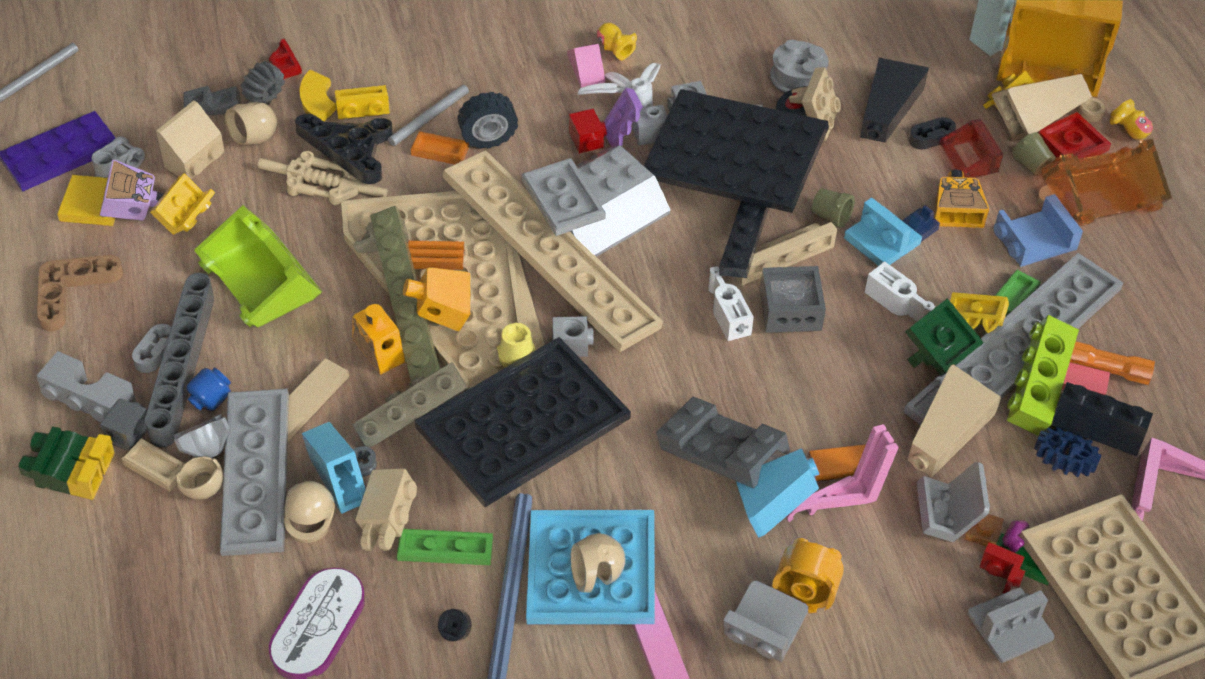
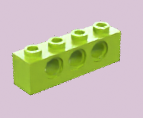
[1007,315,1079,436]

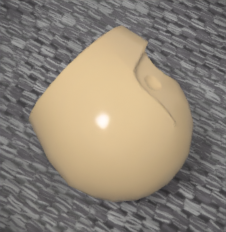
[225,102,277,145]
[284,481,335,543]
[570,533,625,593]

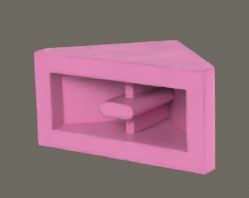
[567,44,605,88]

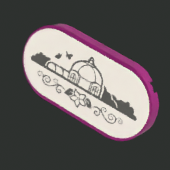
[269,568,365,679]

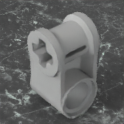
[92,136,145,178]

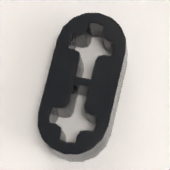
[909,117,956,150]

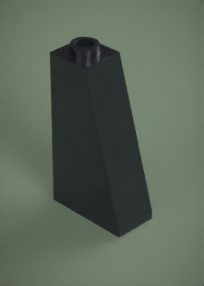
[860,58,929,143]

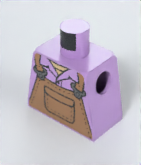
[100,160,165,220]

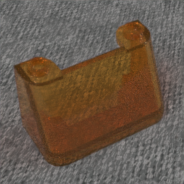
[1040,138,1172,226]

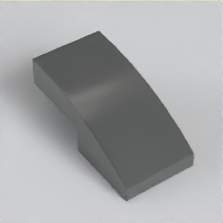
[184,86,240,115]

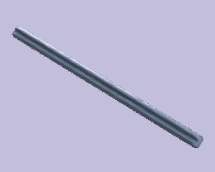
[487,493,532,679]

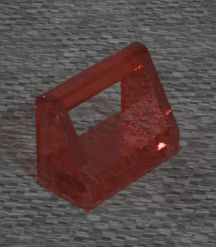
[939,118,1003,178]

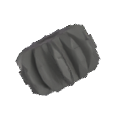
[241,61,285,105]

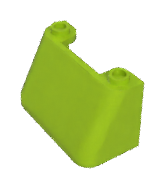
[194,205,322,328]

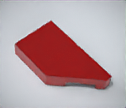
[269,38,302,79]

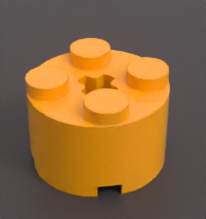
[772,538,844,613]

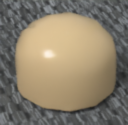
[176,456,223,500]

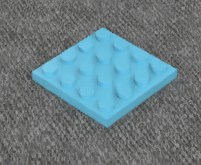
[526,510,655,624]

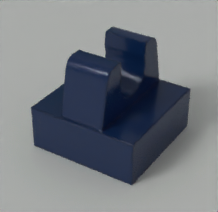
[902,205,940,242]

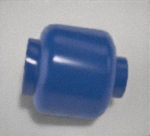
[187,367,231,411]

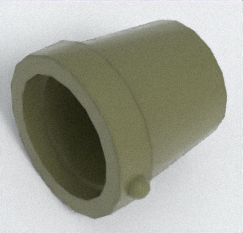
[1012,132,1056,176]
[811,188,855,228]

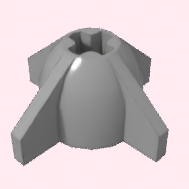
[174,414,230,458]

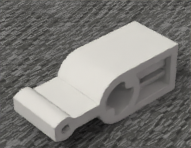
[865,261,935,321]
[708,266,754,341]

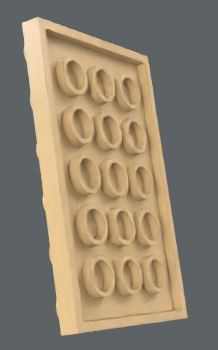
[1019,494,1205,679]

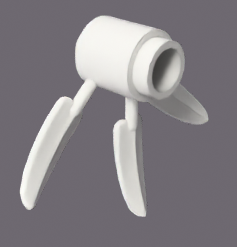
[577,63,661,108]

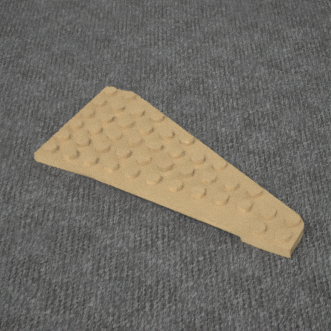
[341,191,545,391]

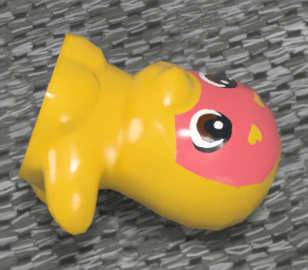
[597,23,637,61]
[1110,99,1153,140]

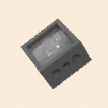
[759,266,826,333]

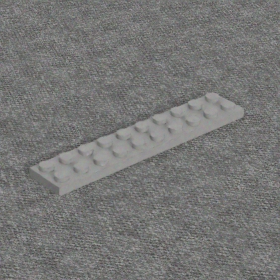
[904,253,1123,425]

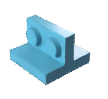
[844,198,922,266]

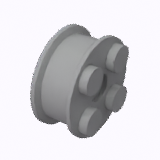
[770,40,828,93]

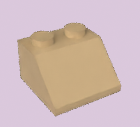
[156,101,225,179]

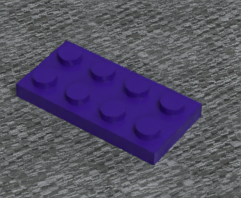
[0,111,116,192]

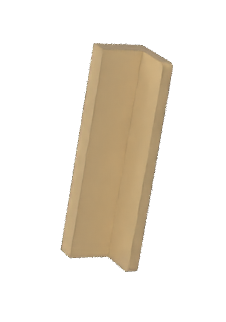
[735,222,837,286]

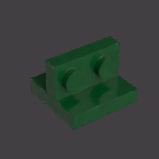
[905,298,984,377]

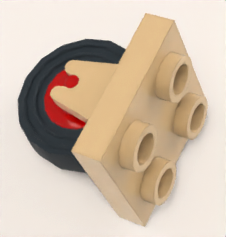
[776,67,840,141]

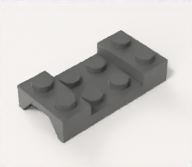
[656,396,790,489]

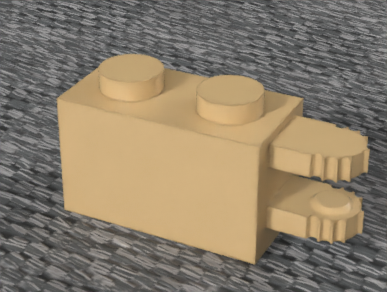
[355,468,417,551]

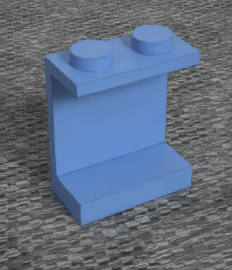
[994,194,1083,267]

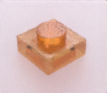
[965,514,1004,547]

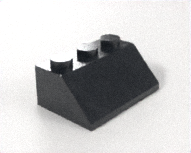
[1051,382,1153,457]

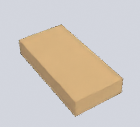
[122,438,185,492]

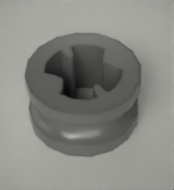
[353,446,377,477]

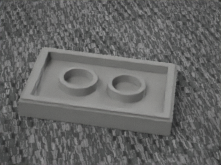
[522,158,606,236]

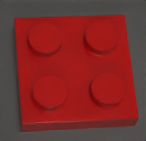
[1037,112,1111,170]

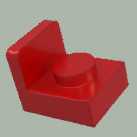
[979,542,1026,594]

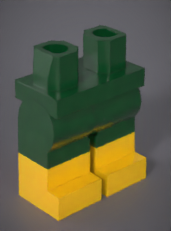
[18,426,115,500]

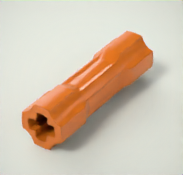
[1070,341,1155,385]

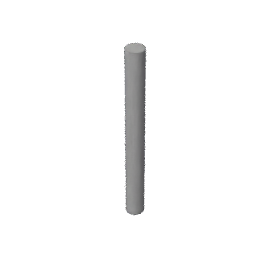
[0,43,78,102]
[388,84,469,146]

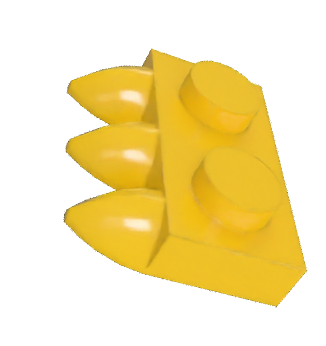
[950,292,1009,333]

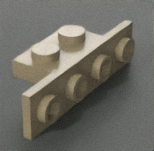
[353,362,468,448]

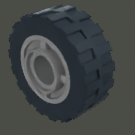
[457,92,518,149]

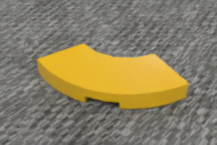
[299,70,337,122]

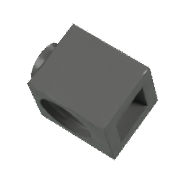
[100,398,147,451]

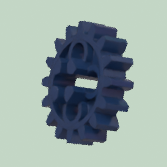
[1034,427,1102,477]

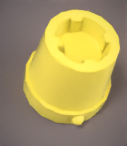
[497,323,535,368]

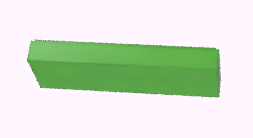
[397,529,493,565]

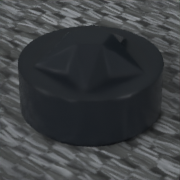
[438,609,472,641]

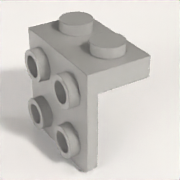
[917,462,990,542]
[723,581,808,662]

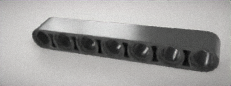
[145,273,214,448]

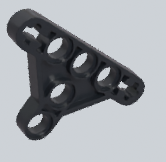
[295,114,393,184]

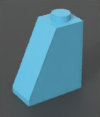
[302,422,366,514]
[736,448,820,538]

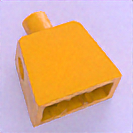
[403,268,470,332]

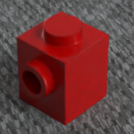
[569,108,607,154]

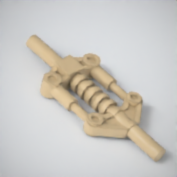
[258,151,388,205]

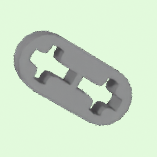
[132,324,172,373]

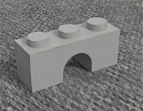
[36,351,136,422]

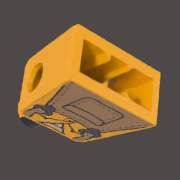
[934,169,989,228]
[352,304,405,375]

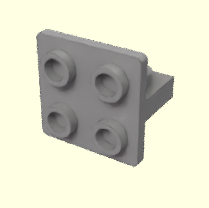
[967,588,1055,663]

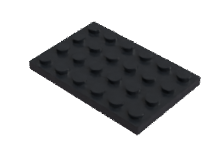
[644,89,829,213]
[415,337,631,508]

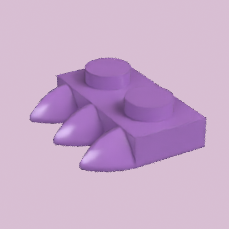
[604,88,643,146]

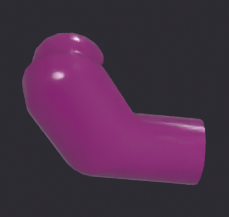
[1002,520,1030,553]

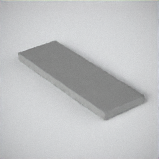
[220,389,289,556]

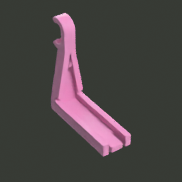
[786,424,899,522]
[1131,438,1205,521]

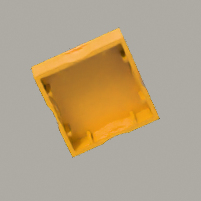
[996,0,1123,97]

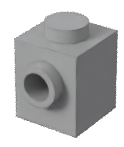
[632,105,668,146]

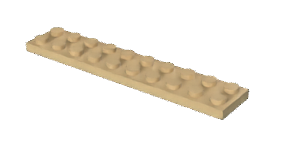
[442,150,663,352]

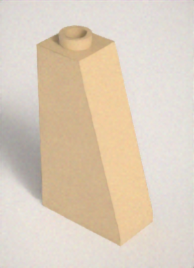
[992,74,1092,141]
[908,364,1001,478]

